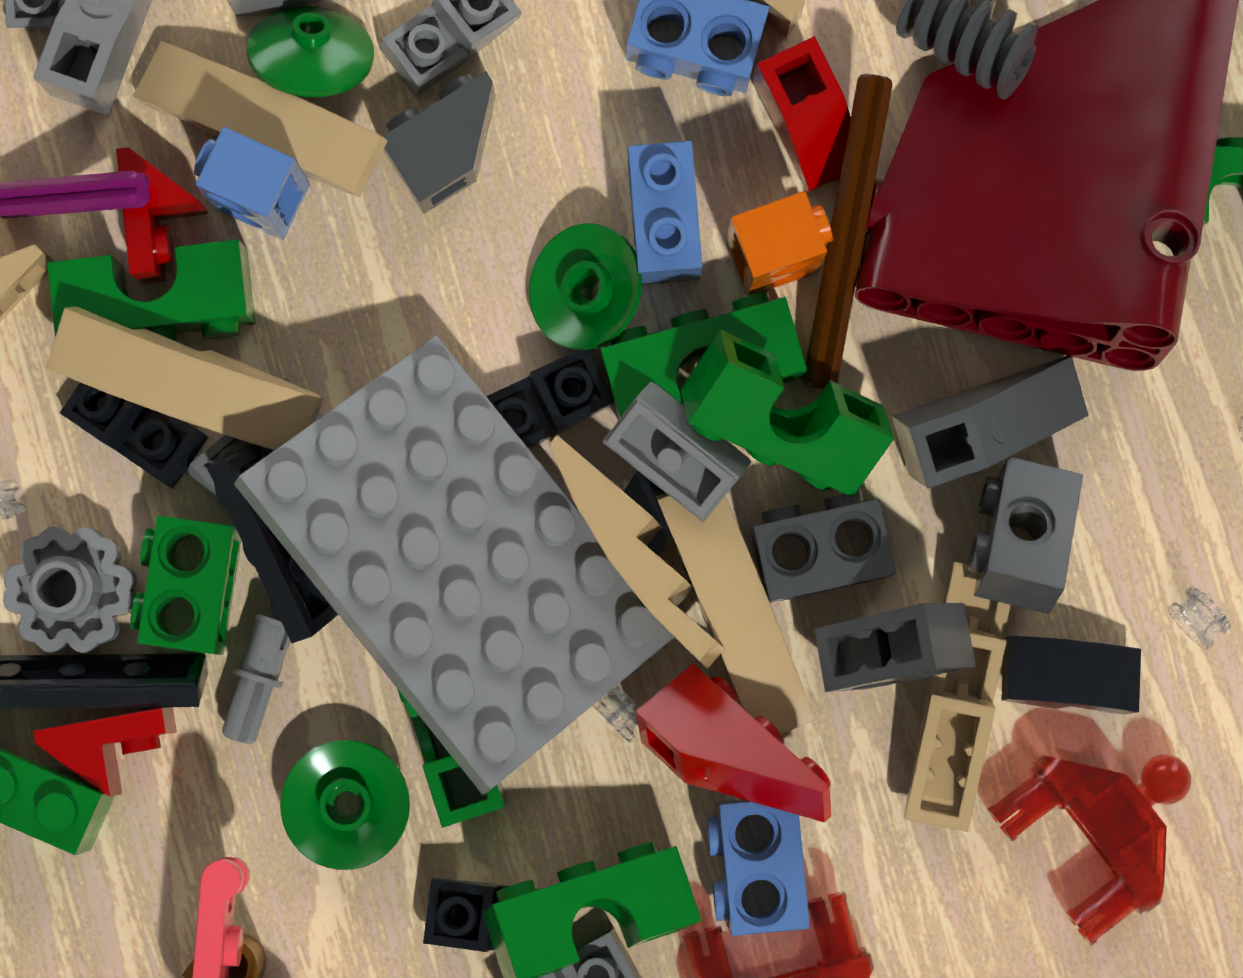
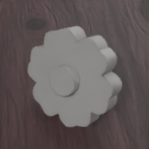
[3,526,137,653]

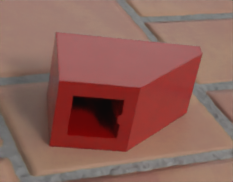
[753,36,851,193]

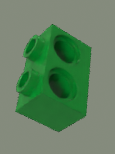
[130,515,241,655]

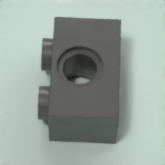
[968,457,1083,614]

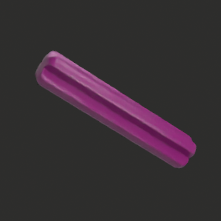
[0,170,151,219]

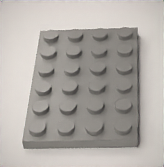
[234,335,674,795]

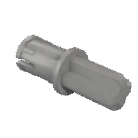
[222,614,291,744]

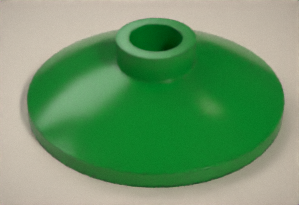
[247,6,374,97]
[529,223,642,350]
[280,740,410,870]

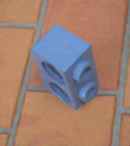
[626,0,770,96]
[194,126,310,240]
[628,141,703,285]
[706,800,810,936]

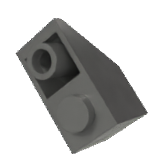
[383,71,496,214]

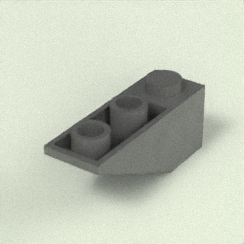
[891,355,1089,489]

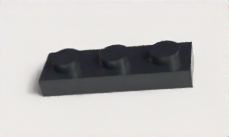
[207,444,338,644]

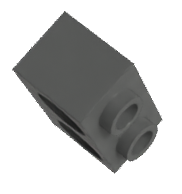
[750,491,897,603]
[814,603,976,692]

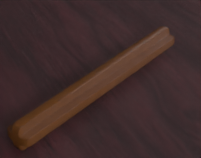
[803,73,893,389]

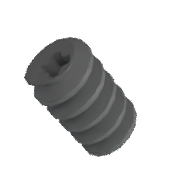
[896,0,1039,100]

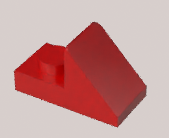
[116,147,208,285]
[33,707,177,797]

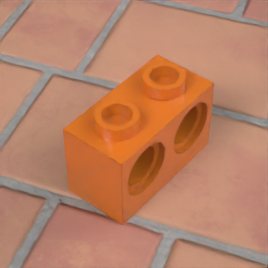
[726,191,833,296]

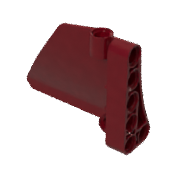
[855,0,1239,371]

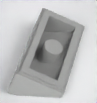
[602,382,751,522]

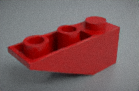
[635,663,832,823]

